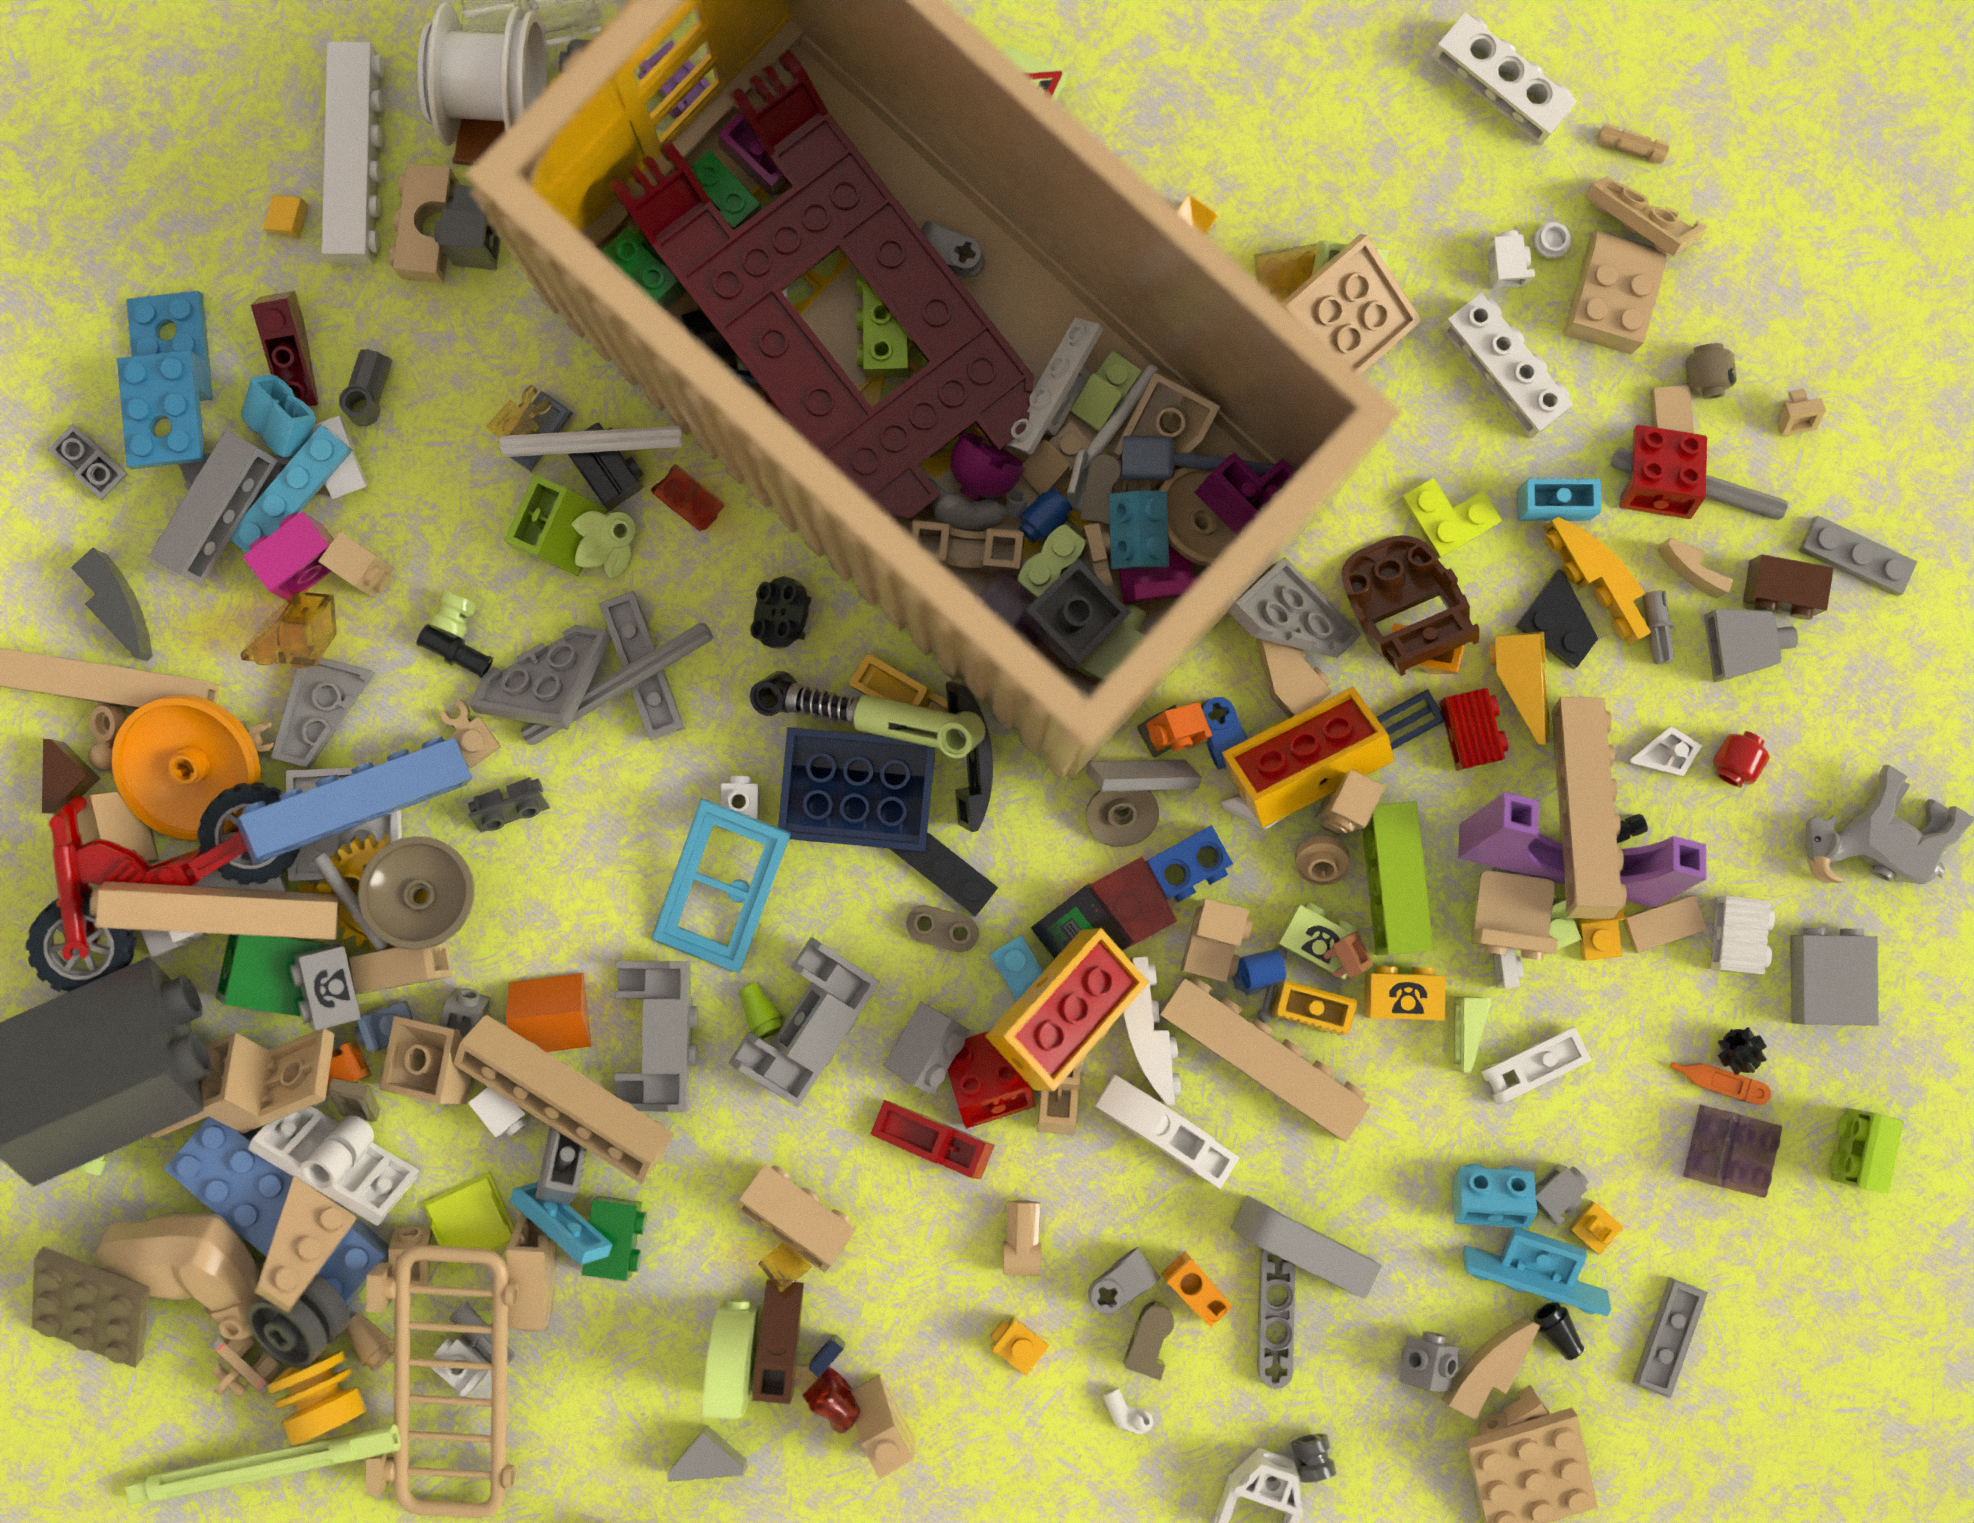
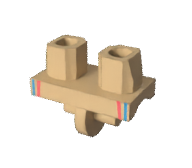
[211,1337,282,1398]

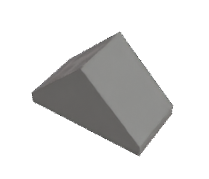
[667,1425,747,1481]

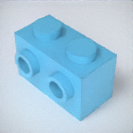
[1109,490,1169,569]
[1452,1164,1537,1228]

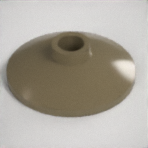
[1086,790,1159,847]

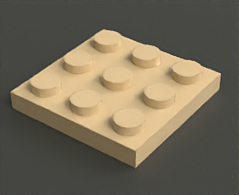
[1281,234,1422,375]
[1464,1407,1598,1523]

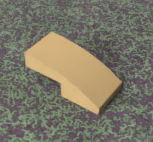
[1658,538,1733,598]

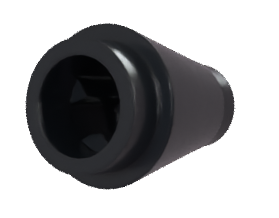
[1533,1302,1584,1360]

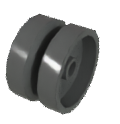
[247,1275,349,1369]

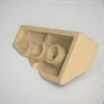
[1114,369,1221,494]

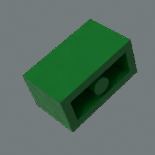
[582,1196,647,1281]

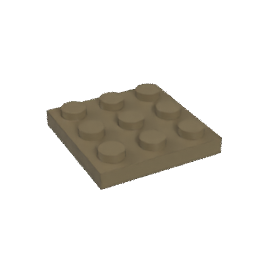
[32,1247,149,1368]

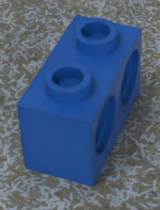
[1145,825,1233,903]

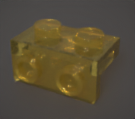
[1254,243,1318,303]

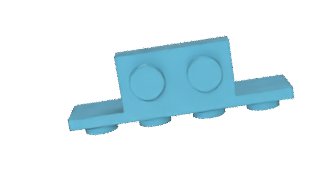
[1463,1227,1611,1316]

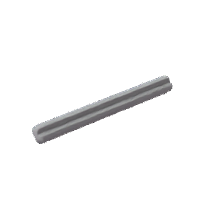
[1611,448,1788,520]

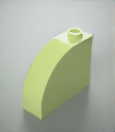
[702,1299,758,1419]

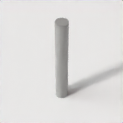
[312,851,389,951]

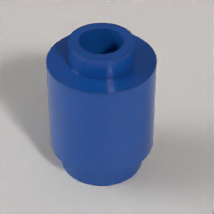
[1018,489,1072,543]

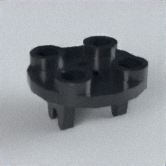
[750,576,812,649]

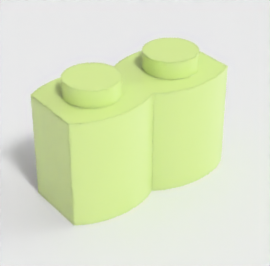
[1018,524,1086,600]

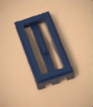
[1376,689,1446,750]

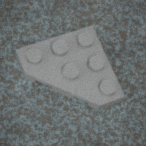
[1228,557,1361,658]
[469,625,612,730]

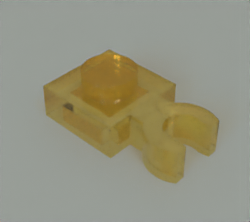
[486,385,552,439]

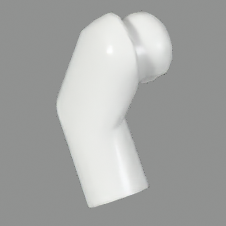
[1102,1387,1153,1434]

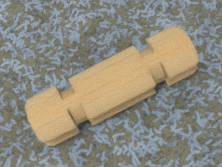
[1598,124,1670,163]

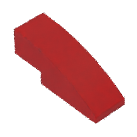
[870,1100,995,1179]

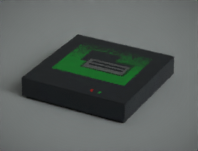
[1031,883,1134,959]

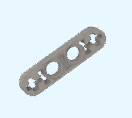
[1257,1248,1295,1389]

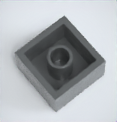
[1019,558,1131,670]

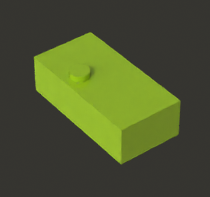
[1362,801,1434,955]

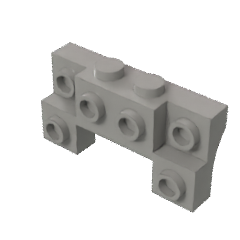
[728,937,880,1107]
[614,961,698,1112]

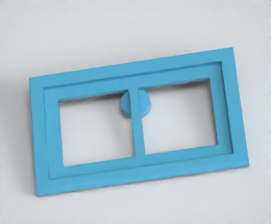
[651,798,791,973]

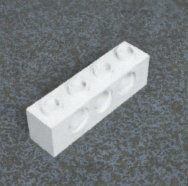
[1431,12,1577,146]

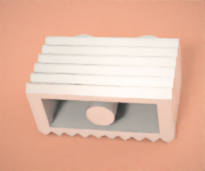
[1711,896,1775,975]

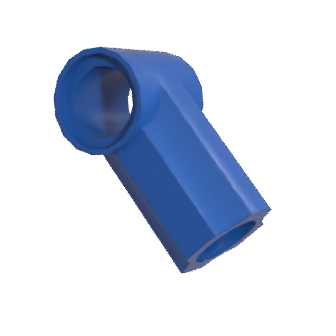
[1232,949,1286,996]

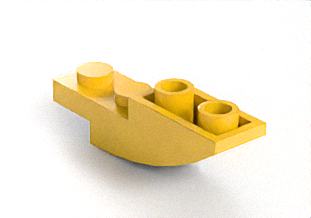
[1543,517,1651,645]

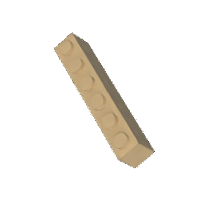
[1552,697,1627,919]
[1159,976,1371,1142]
[453,1014,674,1184]

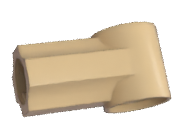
[1003,1200,1041,1276]

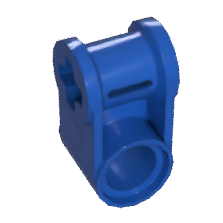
[1201,697,1248,770]

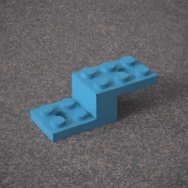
[117,291,213,470]

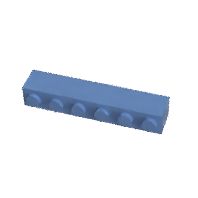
[236,736,472,865]

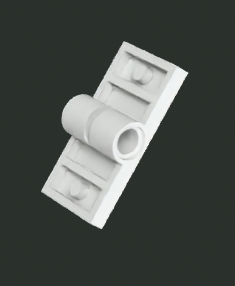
[248,1106,420,1226]

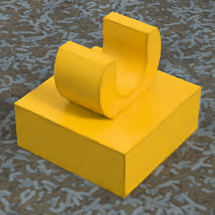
[1568,1201,1624,1255]

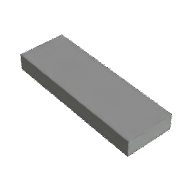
[1086,759,1202,792]
[1632,1277,1708,1398]

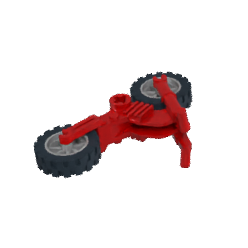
[26,782,301,992]

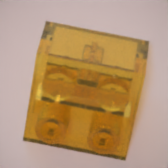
[241,592,337,668]

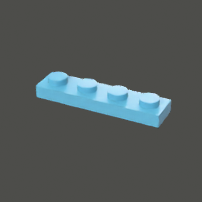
[230,425,353,553]

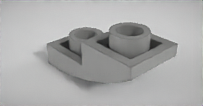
[47,424,128,500]

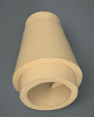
[345,1313,394,1371]

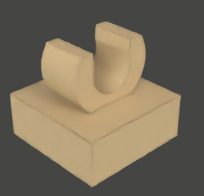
[1777,389,1826,436]

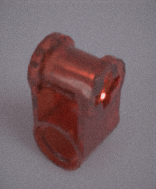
[802,1367,860,1434]

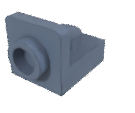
[355,1001,413,1052]

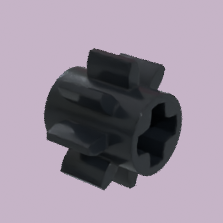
[1718,1027,1767,1075]

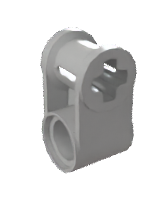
[921,221,985,278]
[1088,1247,1160,1314]

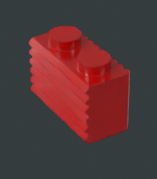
[1439,688,1509,771]

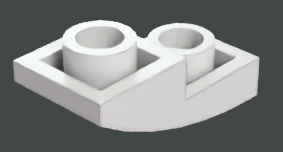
[310,415,368,499]

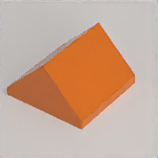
[506,973,592,1052]

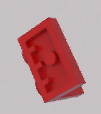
[1620,425,1707,519]
[947,1031,1036,1129]

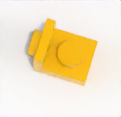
[990,1316,1049,1376]

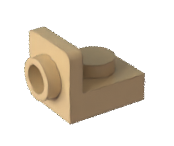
[388,1226,432,1286]

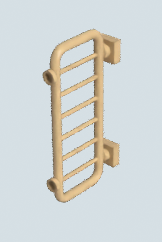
[366,1245,518,1518]

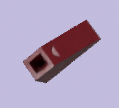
[251,290,318,406]

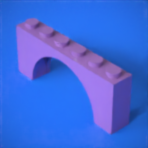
[1458,792,1706,908]

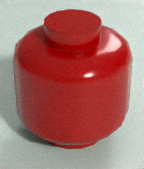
[1713,731,1770,788]

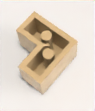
[1180,898,1253,983]

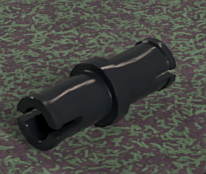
[416,624,493,678]

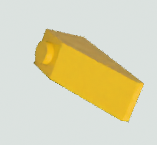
[1489,632,1550,745]

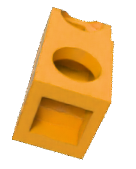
[1161,1251,1233,1327]

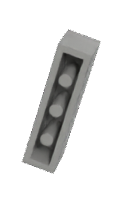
[149,430,278,586]

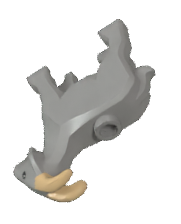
[1805,765,1974,884]

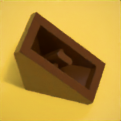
[42,739,100,815]

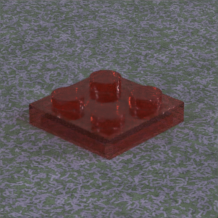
[1077,857,1177,949]

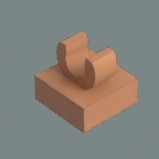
[1323,931,1374,979]

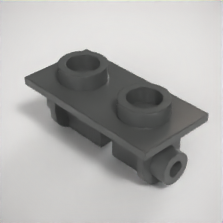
[468,777,550,833]

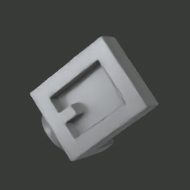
[440,988,490,1039]

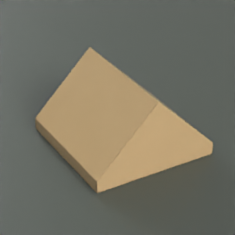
[77,791,159,862]

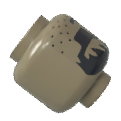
[1686,343,1737,399]

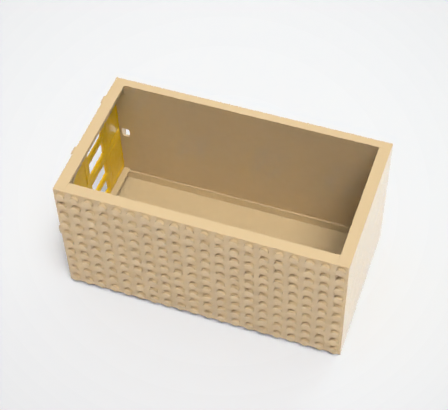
[466,0,1401,781]

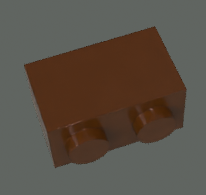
[1743,554,1834,619]

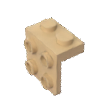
[1471,871,1558,960]

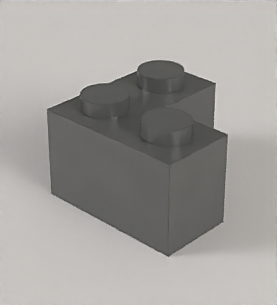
[434,185,501,270]

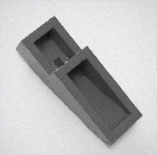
[71,548,153,661]

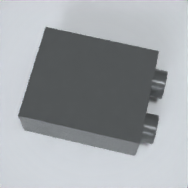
[0,957,212,1187]

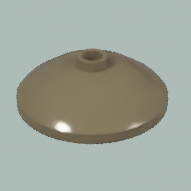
[358,836,475,950]

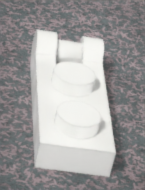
[1480,1026,1592,1105]

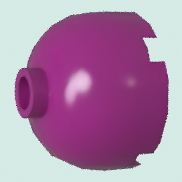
[950,432,1025,501]

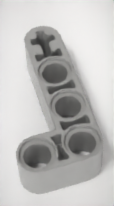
[1230,1195,1382,1299]

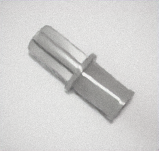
[1642,591,1674,665]
[449,1302,515,1365]

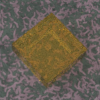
[758,1243,812,1293]

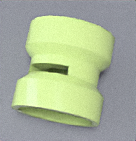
[429,591,477,639]

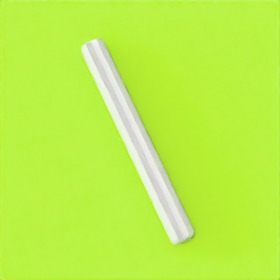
[500,426,684,457]

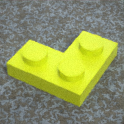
[1401,478,1503,559]

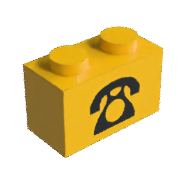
[1364,966,1446,1020]

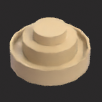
[1295,835,1350,885]

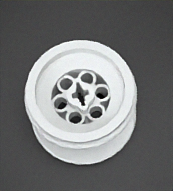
[417,2,548,146]

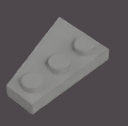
[271,652,375,768]

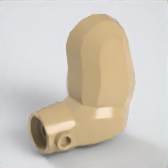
[93,1213,261,1340]

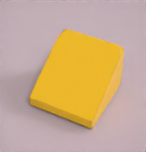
[263,195,309,239]

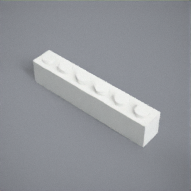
[322,42,384,264]

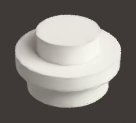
[1534,222,1571,259]

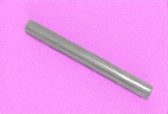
[521,623,713,745]

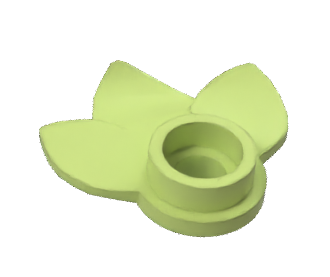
[571,510,636,579]

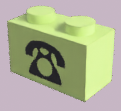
[1275,902,1366,980]

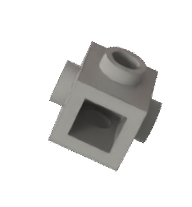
[1399,1331,1459,1392]

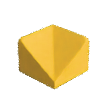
[1177,194,1218,235]

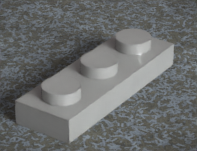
[1799,516,1917,596]

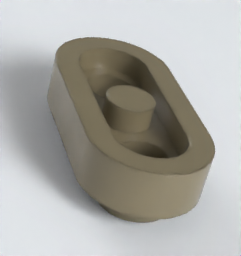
[906,905,979,952]

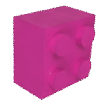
[243,511,334,602]

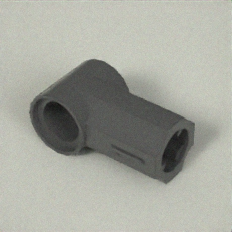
[339,349,393,427]

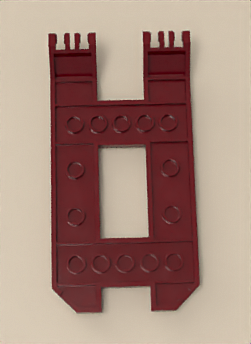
[608,50,1034,519]

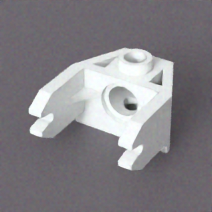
[1213,1448,1303,1523]

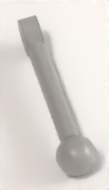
[1258,948,1287,1023]

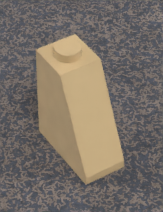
[349,941,452,994]
[506,1212,557,1332]
[847,1374,915,1479]

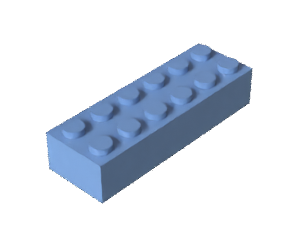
[164,1116,389,1308]

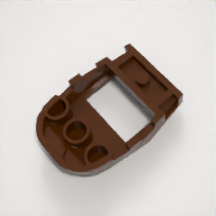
[1342,536,1480,676]

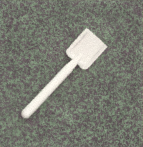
[1067,365,1158,513]

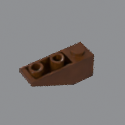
[752,1279,804,1404]

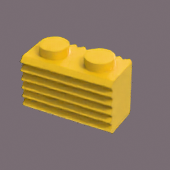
[1271,980,1357,1036]

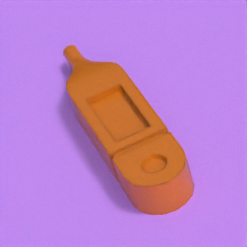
[1670,1062,1771,1105]

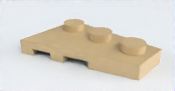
[255,1176,358,1313]

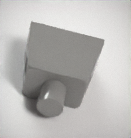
[1704,609,1798,682]

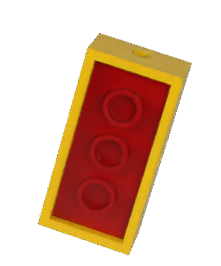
[1222,687,1394,828]
[985,928,1149,1091]

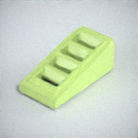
[1454,997,1491,1073]

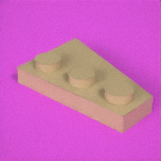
[1585,176,1708,256]

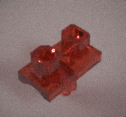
[651,463,724,532]

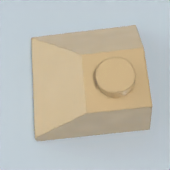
[379,1016,472,1104]

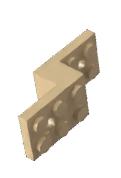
[149,1029,335,1138]

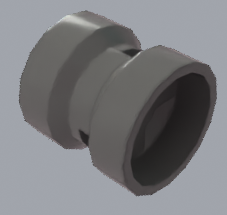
[1291,1434,1336,1483]

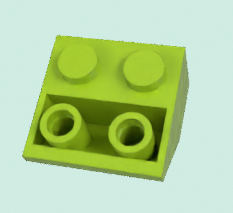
[504,474,608,577]
[1829,1108,1904,1194]

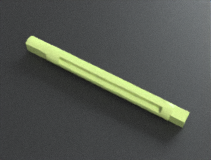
[125,1424,401,1505]

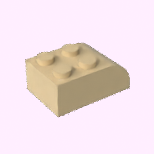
[1563,230,1667,354]

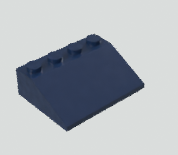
[778,727,936,852]

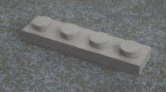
[599,591,685,741]

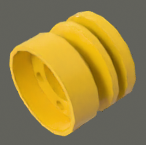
[266,1350,367,1446]

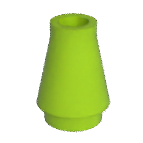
[738,982,783,1039]

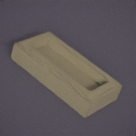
[328,1078,380,1122]

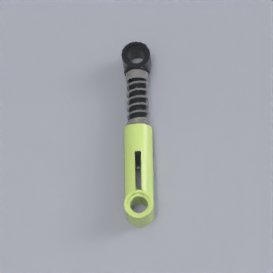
[750,671,986,758]

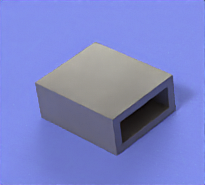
[1790,928,1879,1026]

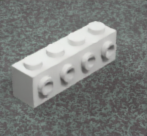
[1441,292,1574,439]

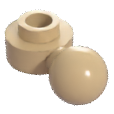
[88,704,127,771]

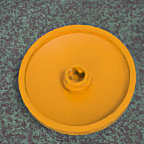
[111,694,261,840]

